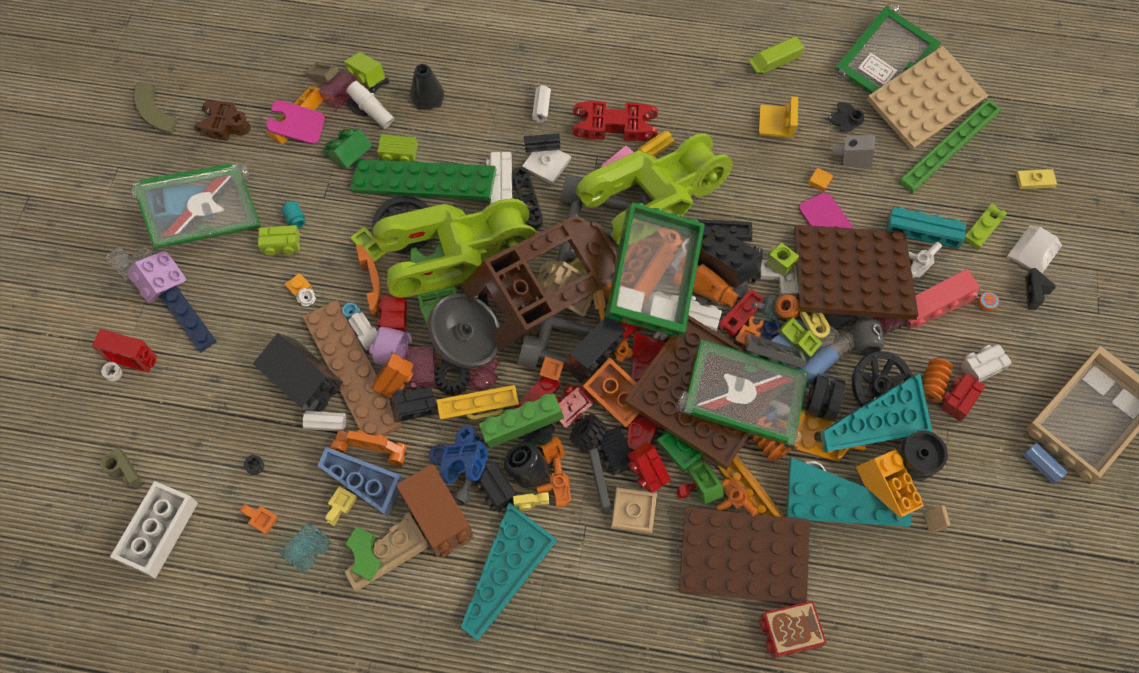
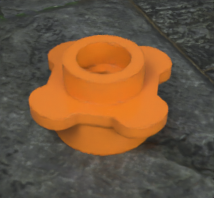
[614,341,633,362]

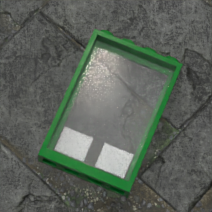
[605,203,705,337]

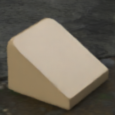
[924,505,950,532]

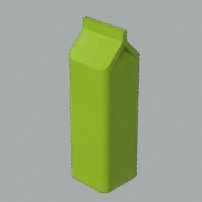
[748,36,804,74]

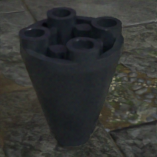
[410,64,444,110]

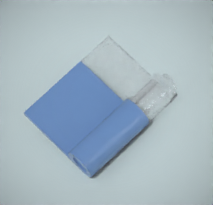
[771,312,854,387]

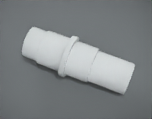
[346,81,395,129]

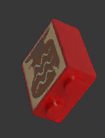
[759,601,827,659]

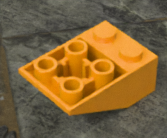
[856,449,924,518]

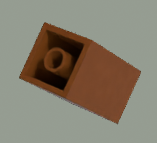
[396,463,473,558]

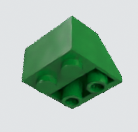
[322,128,373,168]

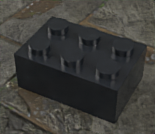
[697,228,762,288]
[564,317,626,382]

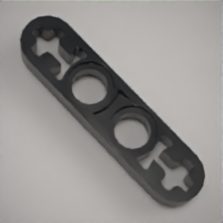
[513,167,543,230]

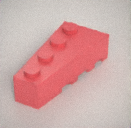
[903,269,980,329]

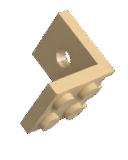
[537,261,593,317]

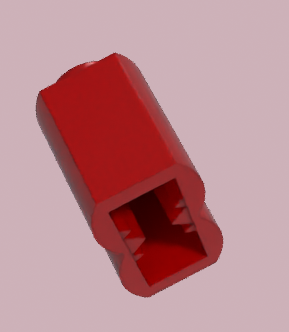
[378,294,407,332]

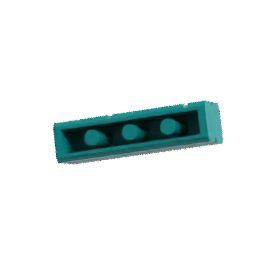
[886,207,967,249]

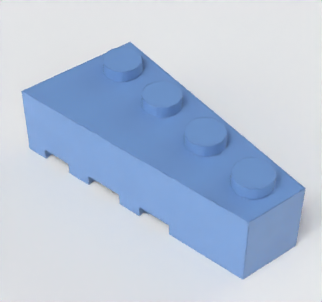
[317,447,405,517]

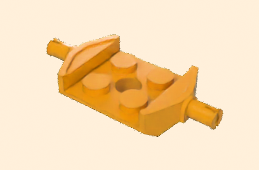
[776,410,866,462]

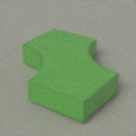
[345,526,382,582]

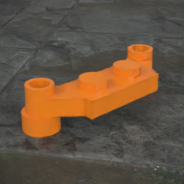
[330,430,407,467]

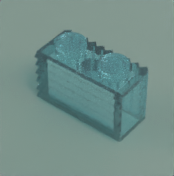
[280,522,330,573]

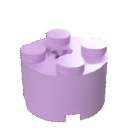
[370,327,412,366]

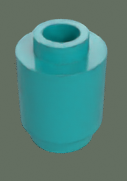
[281,201,305,228]

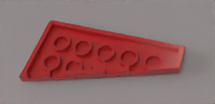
[627,332,666,451]

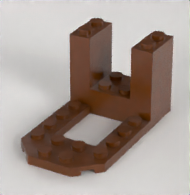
[461,215,617,351]

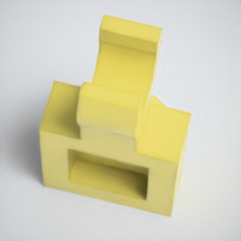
[325,487,357,526]

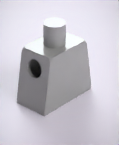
[833,135,875,169]

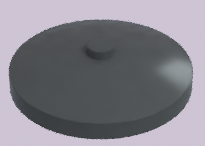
[428,293,500,368]

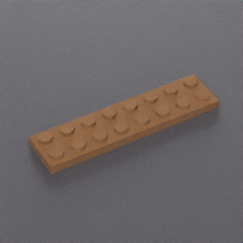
[302,300,403,436]

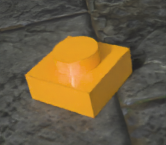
[285,273,312,299]

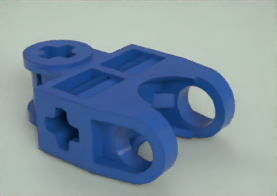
[440,426,489,484]

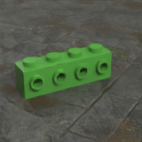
[479,394,564,448]

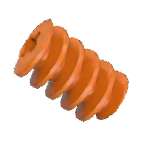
[922,358,953,403]
[749,417,791,462]

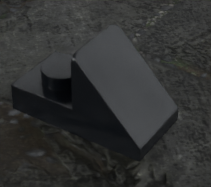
[1025,268,1056,310]

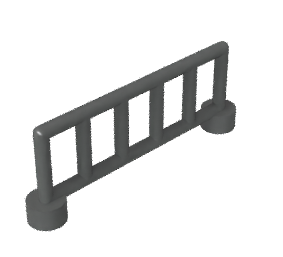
[517,174,635,375]

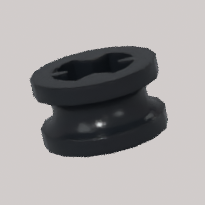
[244,455,264,475]

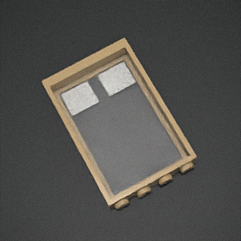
[1025,346,1139,484]

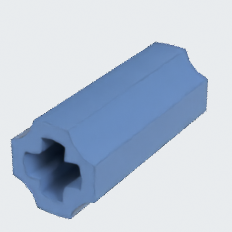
[1023,443,1068,484]

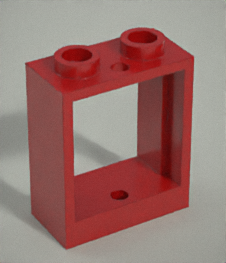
[92,329,157,373]

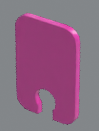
[267,100,325,144]
[799,193,853,228]

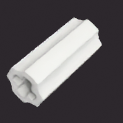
[532,85,551,123]
[303,411,346,431]

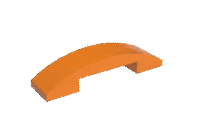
[356,244,382,318]

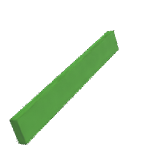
[899,99,1002,194]

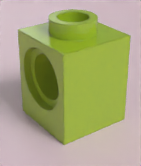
[767,242,799,277]

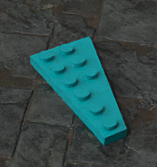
[820,373,932,452]
[786,457,911,527]
[461,503,557,642]

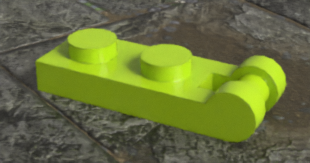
[964,203,1007,250]

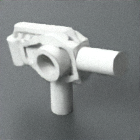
[908,242,942,279]

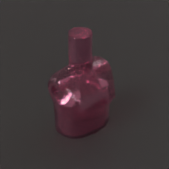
[469,359,500,392]

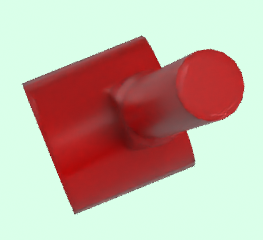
[677,483,696,499]

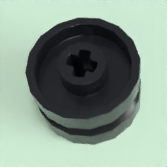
[805,373,846,422]
[895,430,948,481]

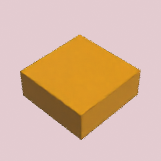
[808,168,833,192]

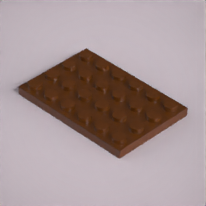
[679,507,810,605]

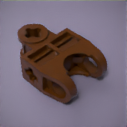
[194,101,251,141]

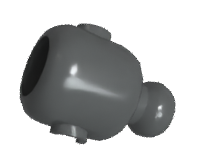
[851,316,885,355]

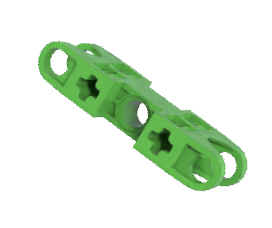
[411,242,456,328]

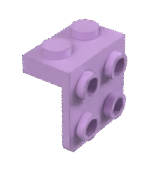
[127,251,186,304]

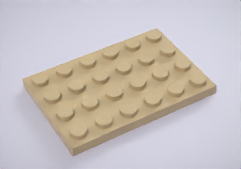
[866,46,989,151]

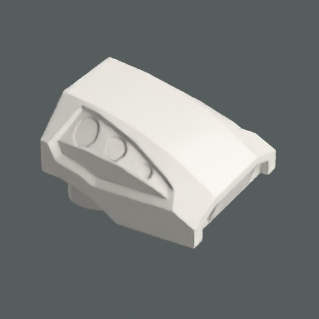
[1006,226,1062,273]

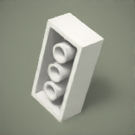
[110,481,198,579]

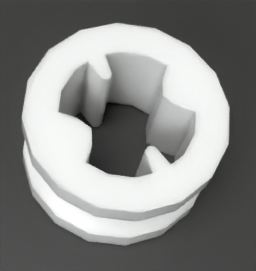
[101,362,123,382]

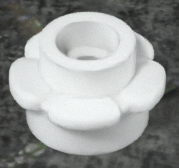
[296,288,316,307]

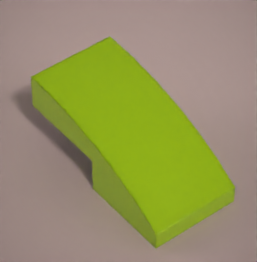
[350,226,388,263]
[778,317,822,357]

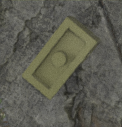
[100,447,144,489]

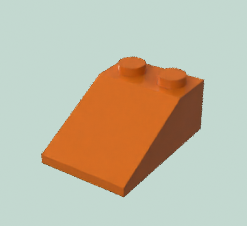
[582,358,639,428]

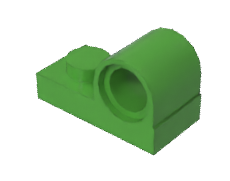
[687,459,723,505]

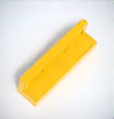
[437,385,519,420]

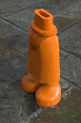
[672,256,738,307]

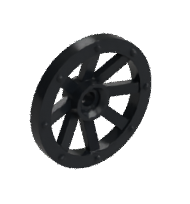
[372,196,430,253]
[852,351,912,407]

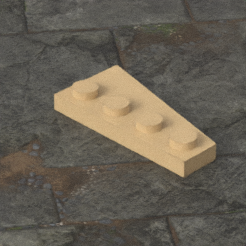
[345,512,429,591]

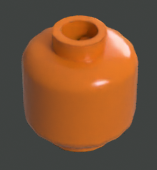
[775,294,800,320]

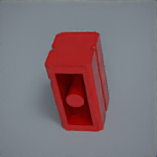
[941,373,986,421]
[628,443,671,493]

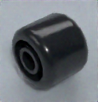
[504,442,549,488]

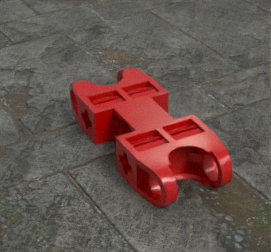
[572,101,658,141]

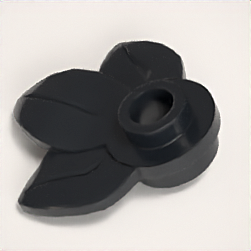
[829,102,864,132]
[522,424,555,446]

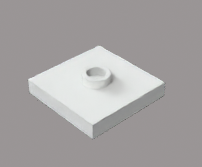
[522,150,571,185]

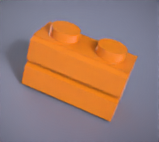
[372,353,413,399]

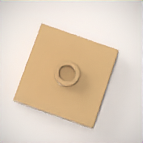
[611,487,657,535]

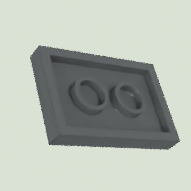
[744,333,806,369]

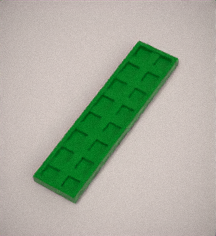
[350,159,497,201]

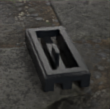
[524,133,561,152]

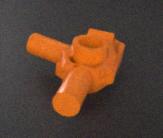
[536,458,571,508]
[716,478,759,516]

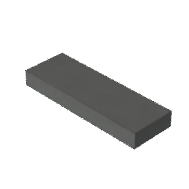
[589,448,611,513]

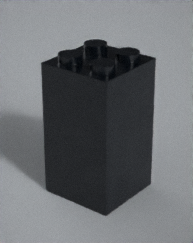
[253,333,343,412]

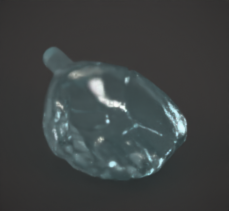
[752,294,779,322]

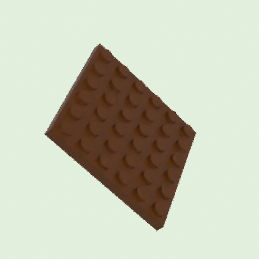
[794,224,918,320]
[624,315,781,470]

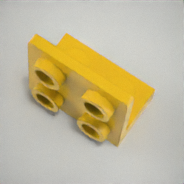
[759,96,798,138]

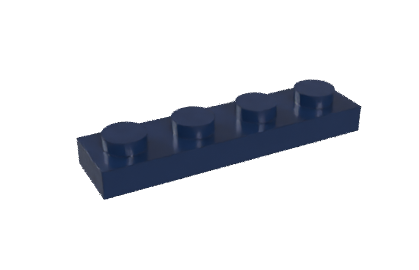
[160,286,217,353]

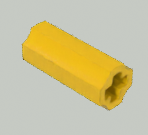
[637,131,674,157]

